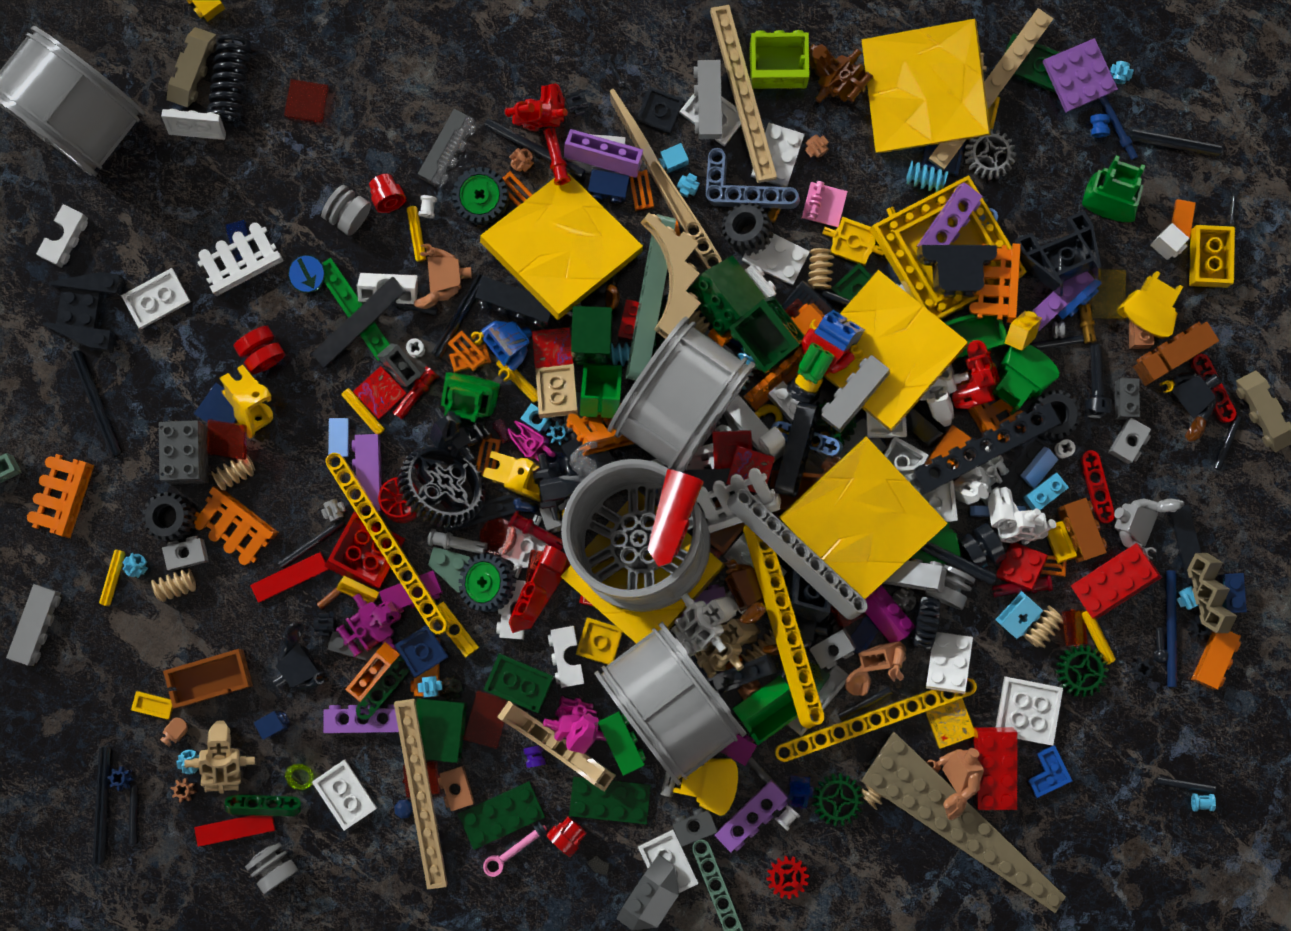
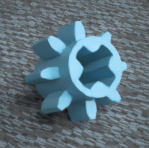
[1109,61,1134,84]
[677,173,700,198]
[547,421,571,446]
[122,553,148,578]
[1177,586,1198,610]
[418,676,442,697]
[176,750,199,774]

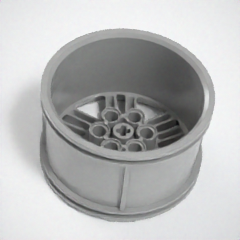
[0,26,145,177]
[608,317,756,473]
[561,459,711,612]
[595,621,747,786]

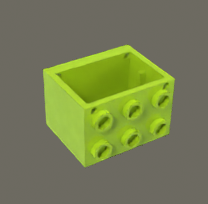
[750,30,809,89]

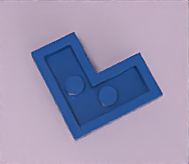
[1058,279,1102,319]
[1027,745,1072,798]

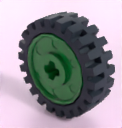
[452,167,509,225]
[459,554,516,612]

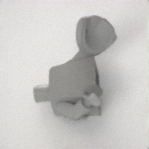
[1114,499,1184,559]

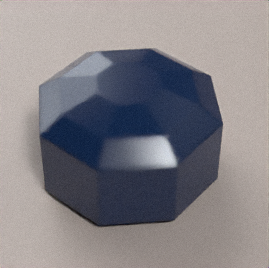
[394,799,413,819]

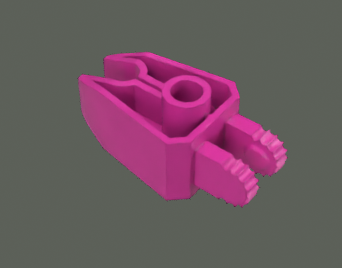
[508,421,557,464]

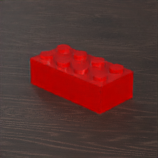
[1071,543,1162,620]
[974,727,1017,810]

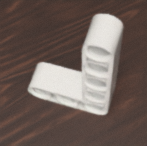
[725,395,786,463]

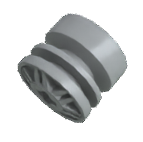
[321,185,371,236]
[925,564,975,610]
[245,842,298,894]

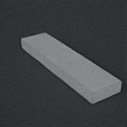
[787,665,849,736]

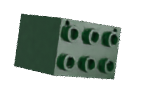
[686,255,766,336]
[729,296,805,373]
[571,306,613,365]
[483,653,555,713]
[415,698,467,763]

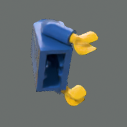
[471,321,532,381]

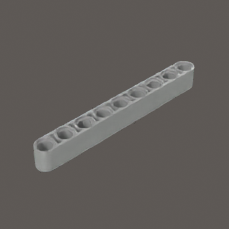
[727,489,867,620]

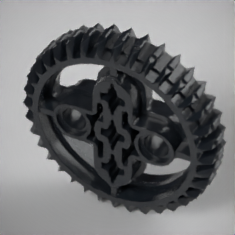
[397,444,487,528]

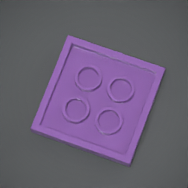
[1042,38,1118,112]

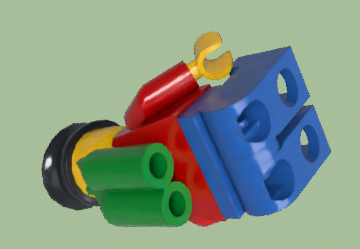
[787,310,865,403]

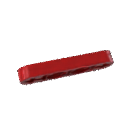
[1191,354,1236,423]
[1081,450,1115,524]

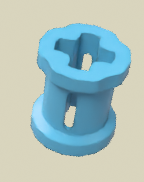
[1191,794,1216,811]

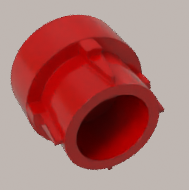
[369,173,406,213]
[546,816,587,858]

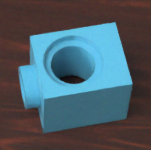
[658,143,689,173]
[520,403,552,434]

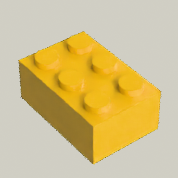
[1189,225,1235,288]

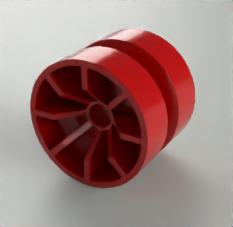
[233,326,285,375]
[378,477,419,523]

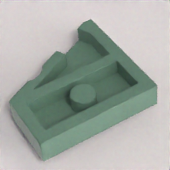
[428,547,471,593]

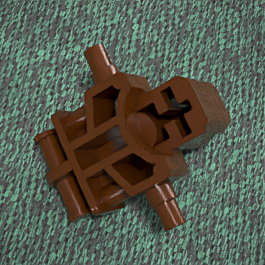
[809,44,874,103]

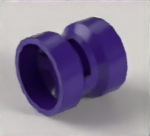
[523,746,546,768]

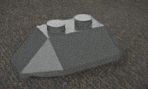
[617,854,679,930]

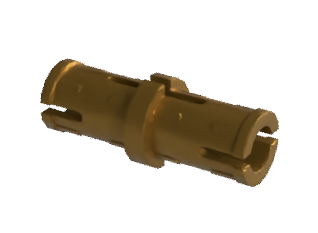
[1078,304,1097,344]

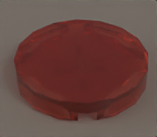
[479,518,517,556]

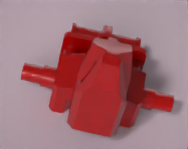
[505,83,568,131]
[952,340,1001,409]

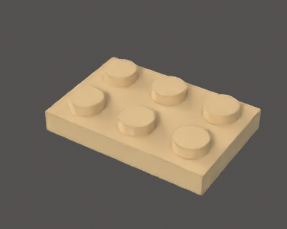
[536,364,578,419]

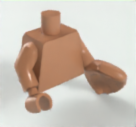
[414,244,472,309]
[845,641,906,696]
[926,748,984,820]

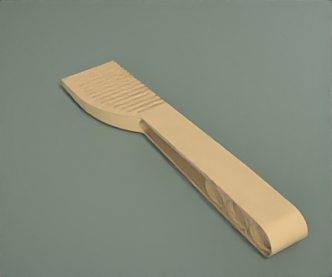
[610,89,722,270]

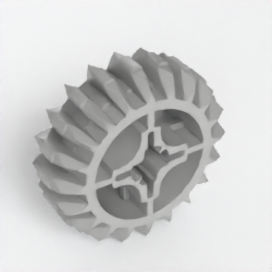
[964,128,1016,180]

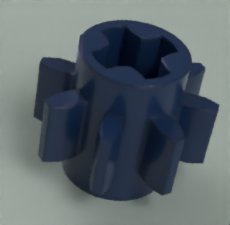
[108,766,134,791]

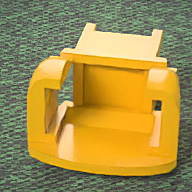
[1117,271,1183,339]
[220,365,273,439]
[483,451,540,502]
[673,758,738,816]

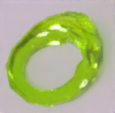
[285,763,314,790]

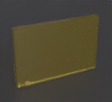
[1091,270,1126,319]

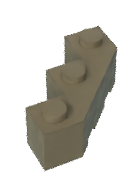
[167,27,217,107]
[1236,370,1291,452]
[1187,553,1237,633]

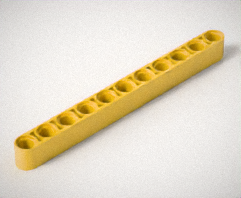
[326,453,449,634]
[743,524,824,728]
[775,678,977,762]

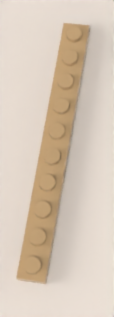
[710,5,777,183]
[928,8,1053,171]
[394,699,447,889]

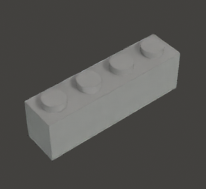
[694,60,722,139]
[821,355,890,433]
[882,559,947,593]
[6,584,61,666]

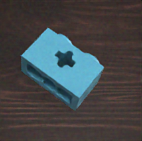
[1023,473,1069,511]
[995,591,1043,639]

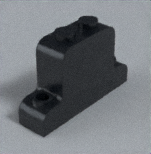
[917,245,997,298]

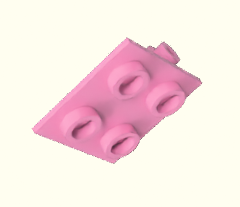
[802,181,847,227]

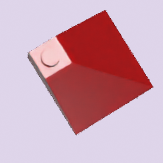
[325,512,405,589]

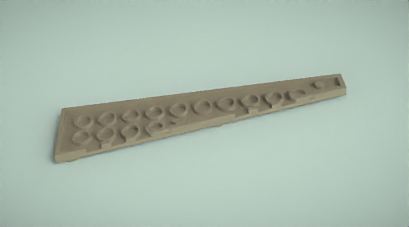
[861,732,1066,913]

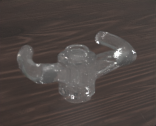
[570,441,597,481]

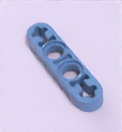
[772,421,843,457]

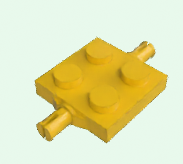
[822,217,884,266]

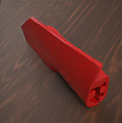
[648,469,704,567]
[509,545,571,633]

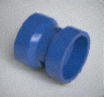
[1090,114,1110,138]

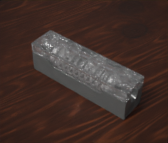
[418,109,476,189]

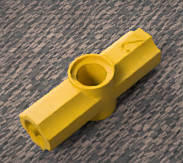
[431,602,479,658]

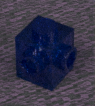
[788,775,813,808]

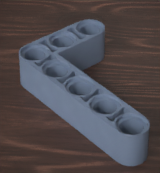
[706,148,800,209]

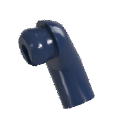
[513,498,539,513]

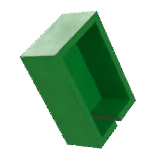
[944,314,1007,361]
[580,363,622,419]
[733,675,798,745]
[598,711,646,776]

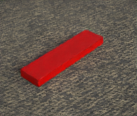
[250,552,329,603]
[194,815,276,847]

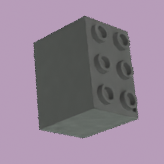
[159,421,209,485]

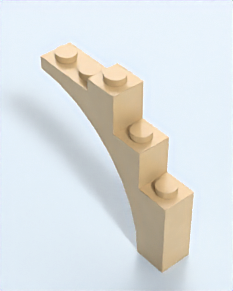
[641,213,701,339]
[498,701,616,792]

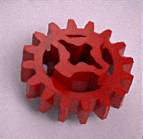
[766,855,809,899]

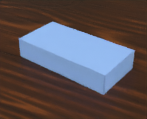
[328,418,349,457]
[1020,446,1059,489]

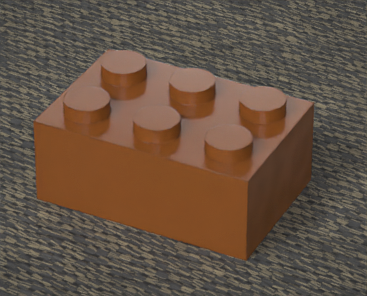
[1057,498,1107,563]

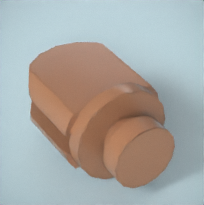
[160,718,188,746]

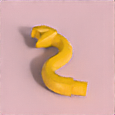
[754,404,789,435]

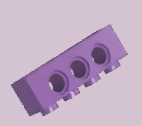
[916,183,982,248]
[324,704,399,733]
[715,779,788,852]

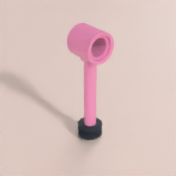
[483,822,548,877]

